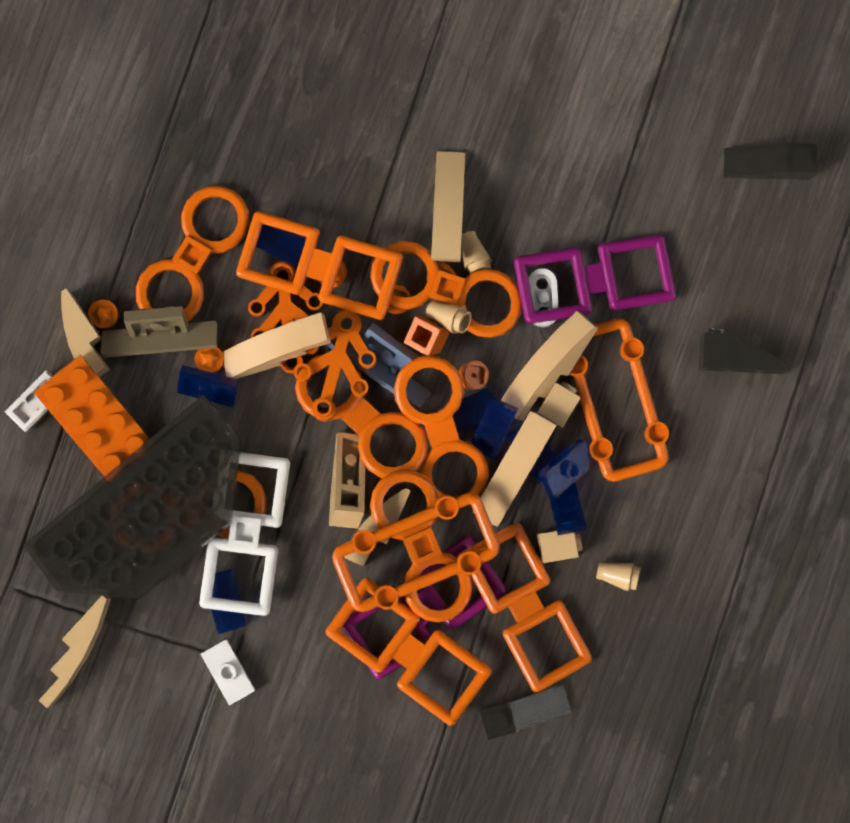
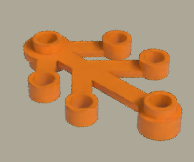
[248,262,324,374]
[294,310,376,422]

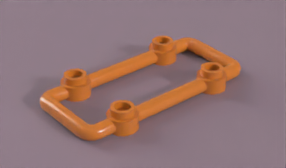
[569,318,669,482]
[332,493,500,612]

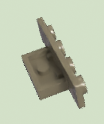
[101,306,218,358]

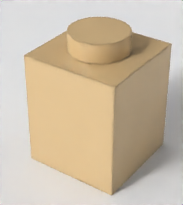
[536,382,581,430]
[537,528,582,563]

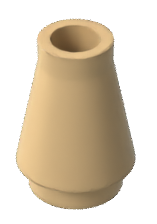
[461,231,492,274]
[426,301,471,334]
[596,562,641,592]

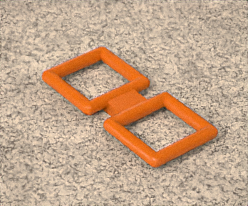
[236,211,403,320]
[464,523,592,693]
[325,578,492,726]

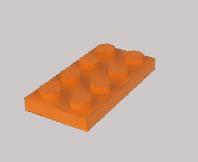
[33,354,155,482]

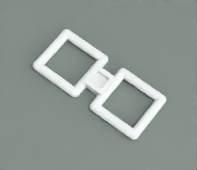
[199,450,290,616]

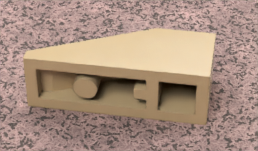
[329,432,365,529]

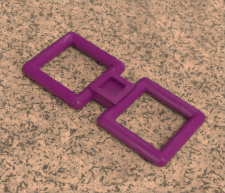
[513,234,677,324]
[342,536,507,680]

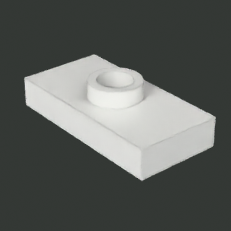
[5,370,53,433]
[201,639,256,706]

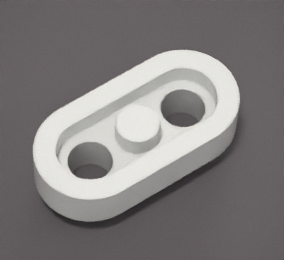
[529,268,558,328]

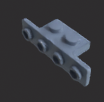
[326,323,431,410]

